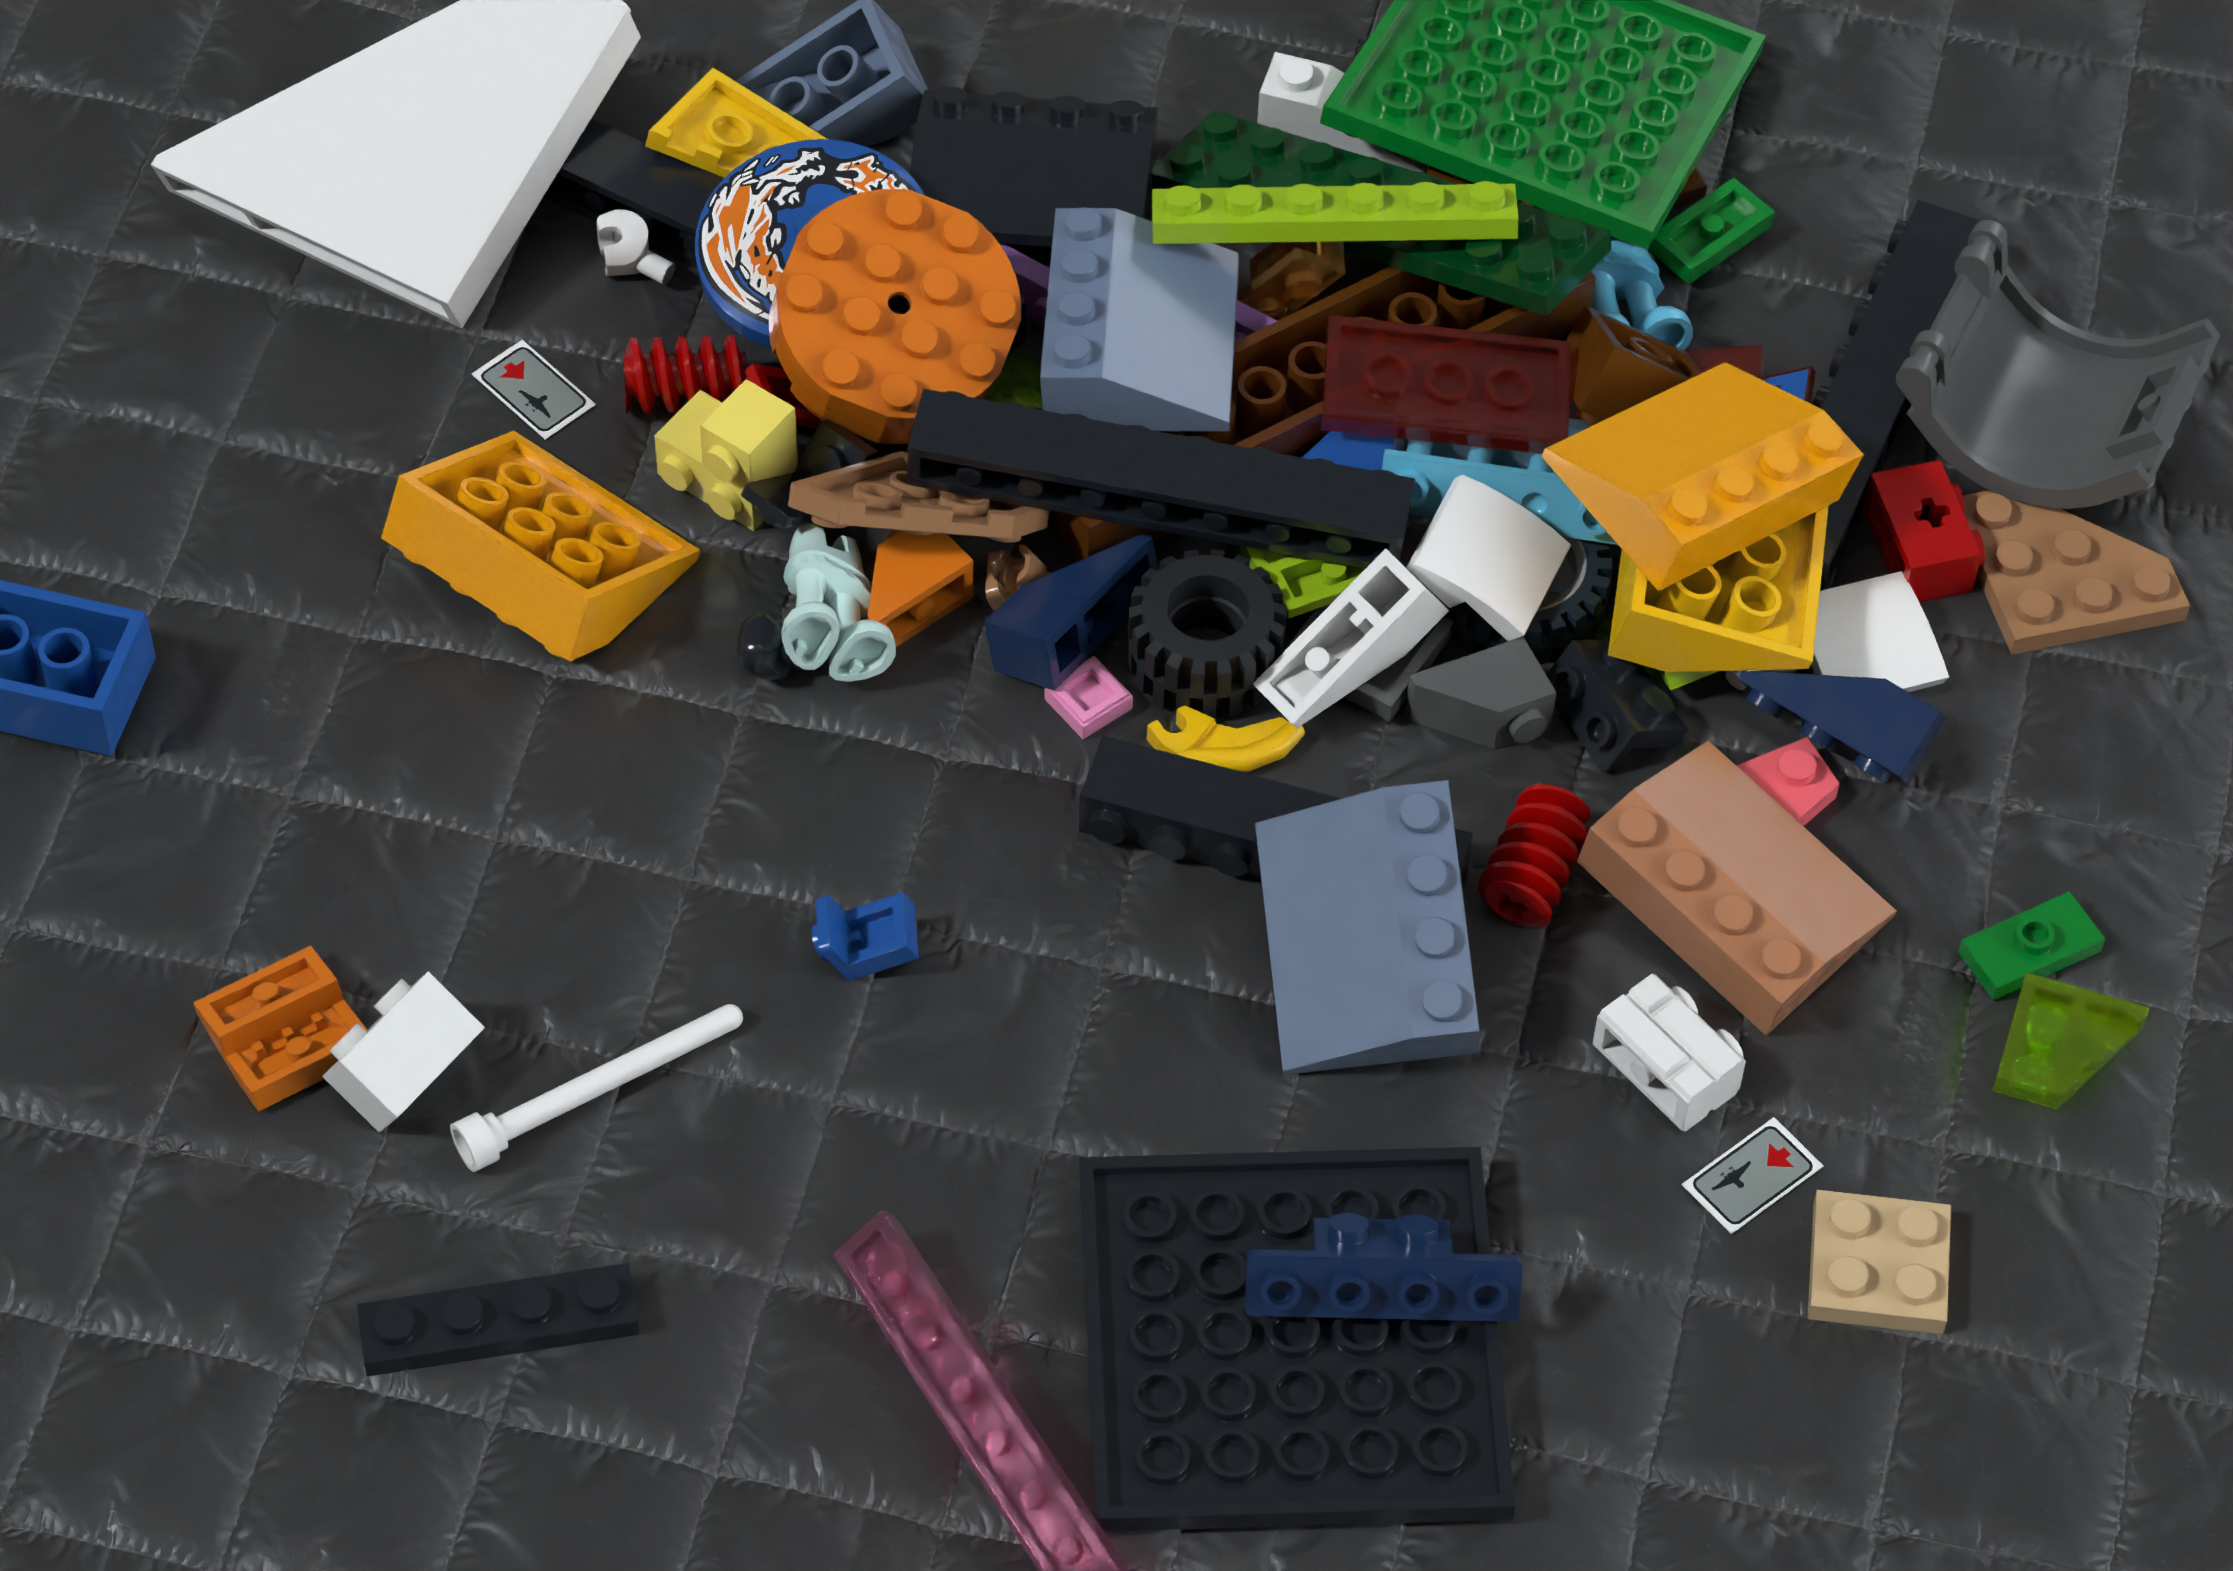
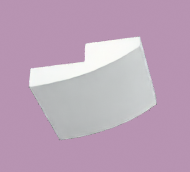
[1406,475,1571,641]
[1811,571,1949,692]

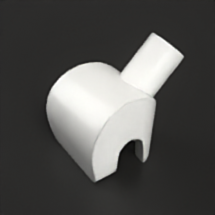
[596,210,675,285]

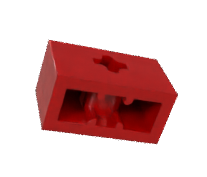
[1863,460,1985,603]

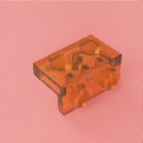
[1237,241,1346,321]

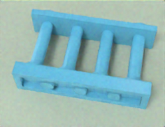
[1382,394,1618,545]

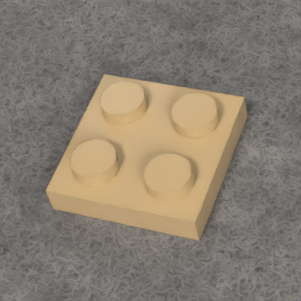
[1808,1190,1951,1335]

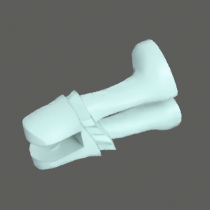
[781,523,896,682]

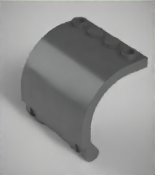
[1896,220,2221,509]

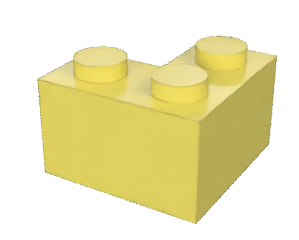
[654,379,798,531]

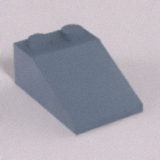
[735,0,928,147]

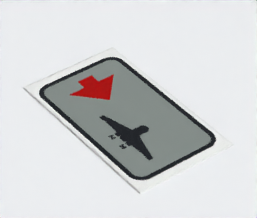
[471,340,596,440]
[1681,1117,1824,1234]

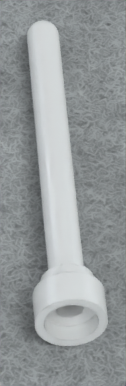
[450,1004,743,1172]

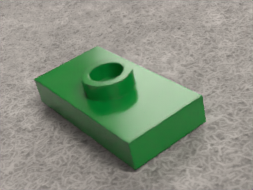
[1958,891,2105,1001]

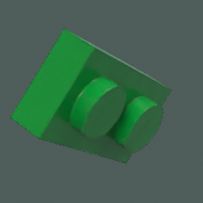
[1648,177,1775,285]

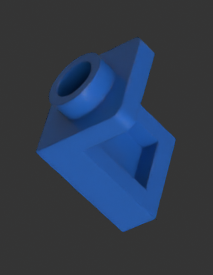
[812,892,919,981]

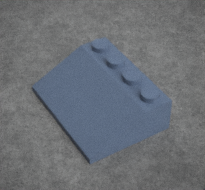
[1040,207,1239,431]
[1255,780,1480,1075]

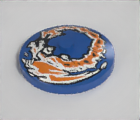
[695,139,924,349]

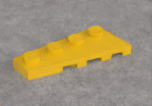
[645,68,829,178]

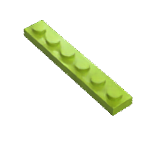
[1152,181,1519,244]

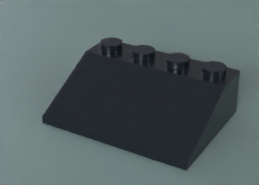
[909,87,1158,247]

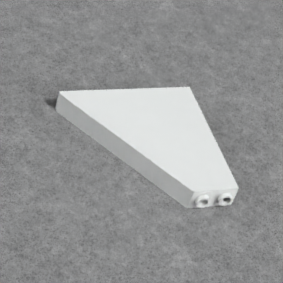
[151,0,641,328]

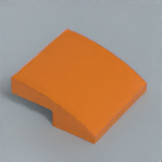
[193,945,367,1112]

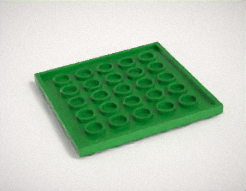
[1320,0,1766,250]

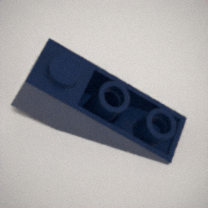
[1737,671,1946,784]

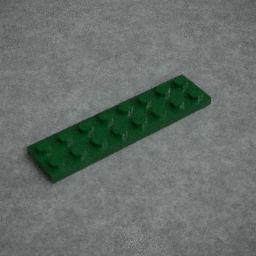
[1151,110,1612,316]

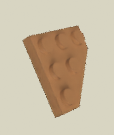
[788,451,1050,542]
[1963,490,2190,655]

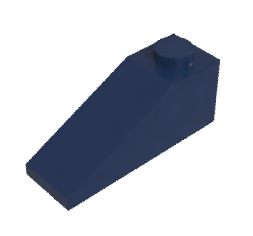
[984,534,1158,691]

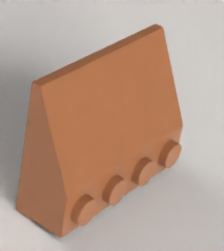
[1577,740,1897,1036]

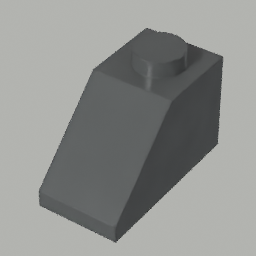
[1405,637,1556,749]

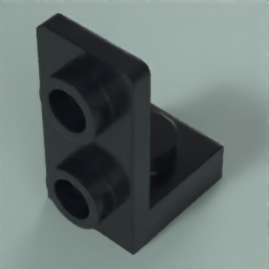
[741,420,879,528]

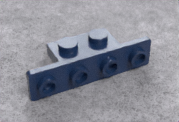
[1245,1213,1522,1322]

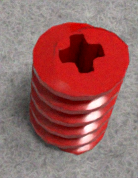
[624,334,747,414]
[1478,784,1590,930]

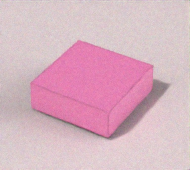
[1045,656,1133,739]

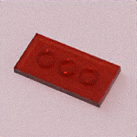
[1321,315,1571,454]

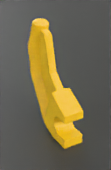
[1147,706,1305,772]

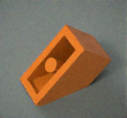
[868,530,974,647]

